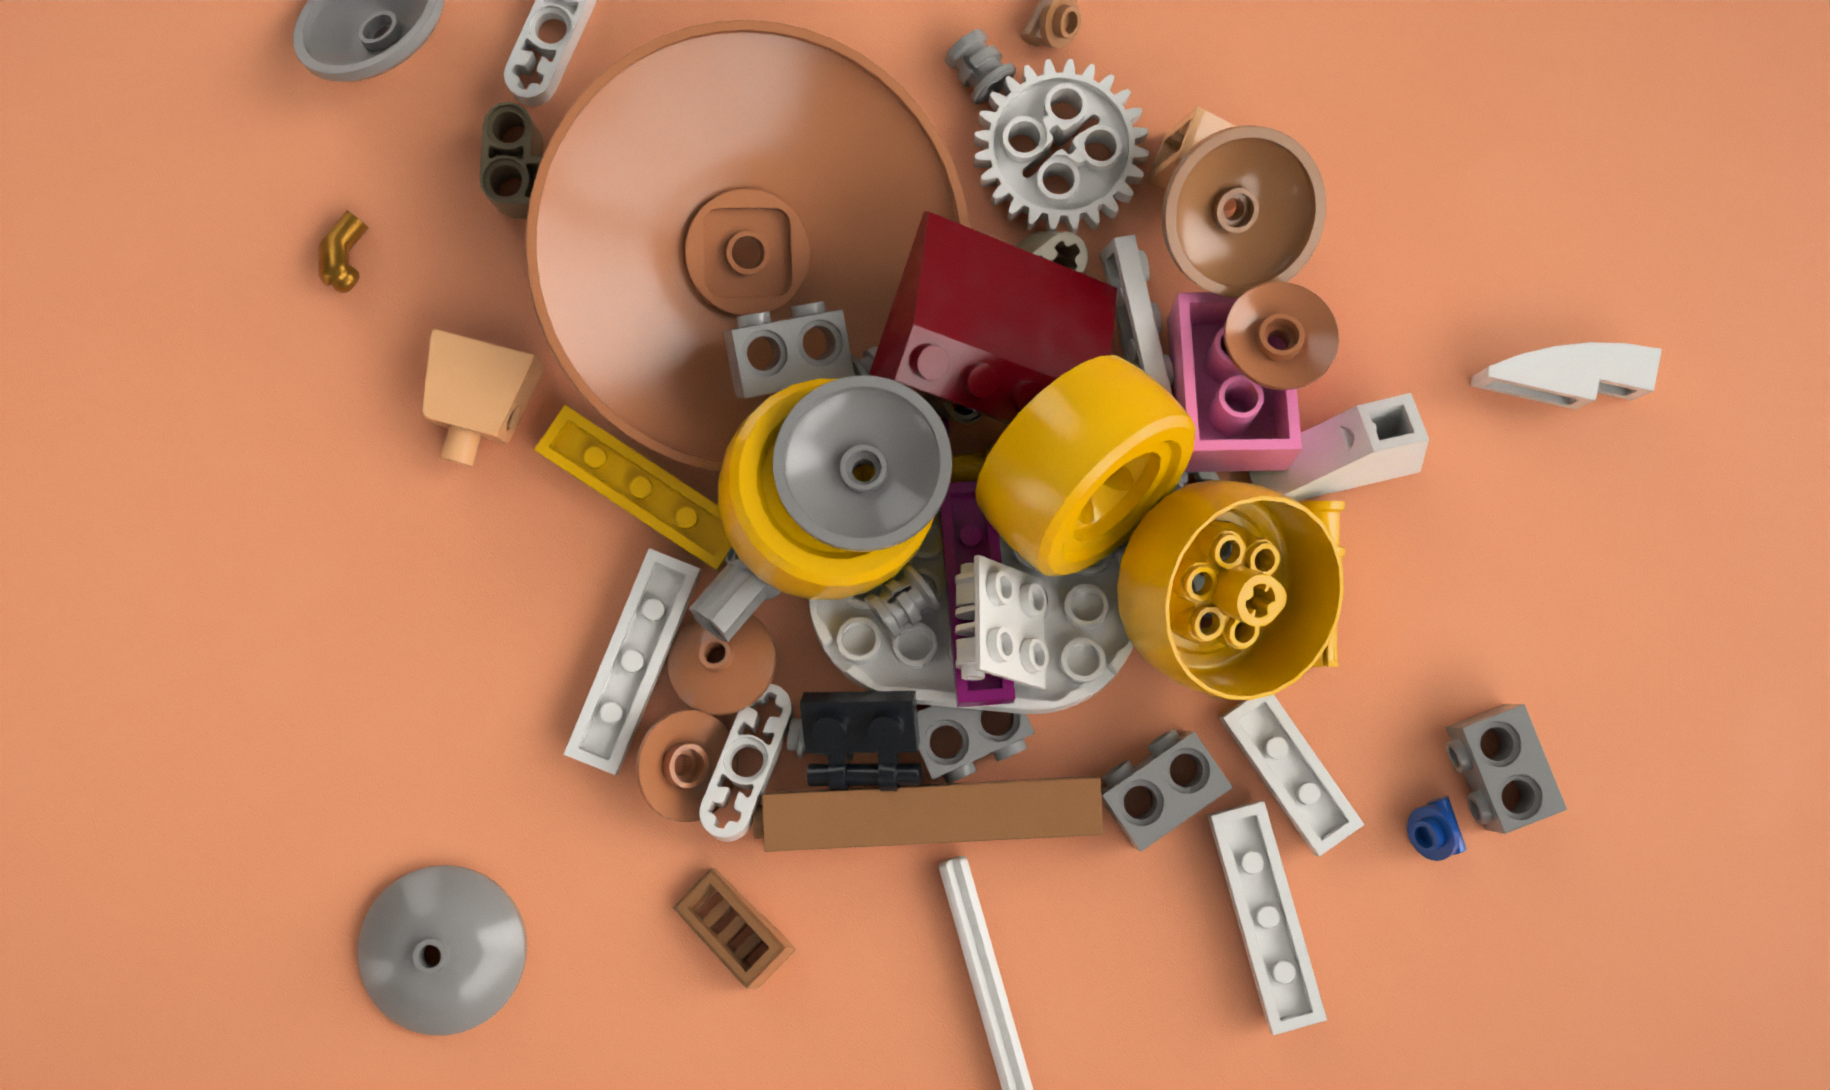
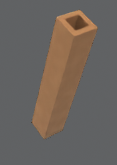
[753,776,1104,852]

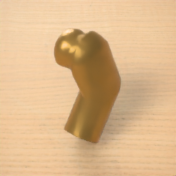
[318,210,369,293]

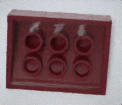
[869,211,1117,424]

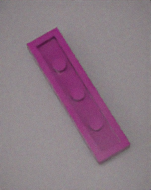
[939,481,1016,707]

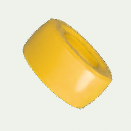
[975,355,1196,577]
[718,378,934,600]
[1117,480,1344,700]

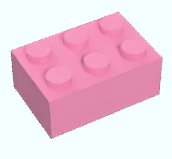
[1167,292,1302,472]

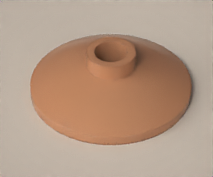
[1224,282,1339,390]
[668,615,777,715]
[636,710,738,822]

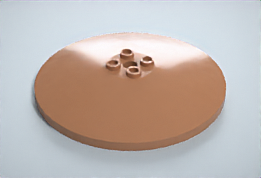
[525,20,969,472]

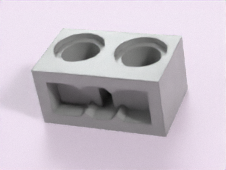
[723,301,855,398]
[1445,704,1567,834]
[917,706,1035,784]
[1101,728,1233,852]

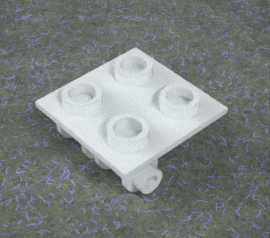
[955,555,1048,690]

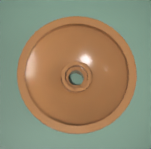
[1162,125,1326,298]

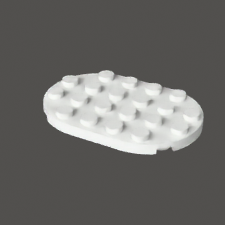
[809,511,1134,714]

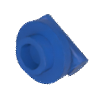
[1407,796,1467,861]

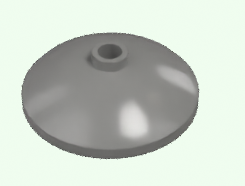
[293,0,444,82]
[773,375,952,552]
[357,865,527,1036]

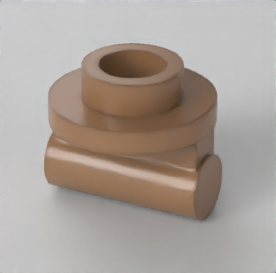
[1021,0,1081,48]

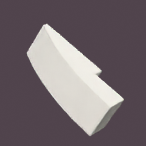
[1470,342,1662,409]

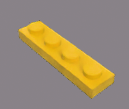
[534,405,732,572]

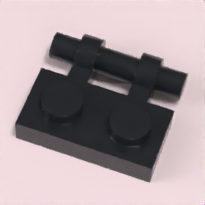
[800,691,922,791]

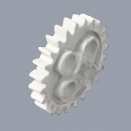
[973,59,1149,234]

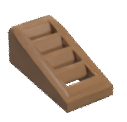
[673,868,795,989]

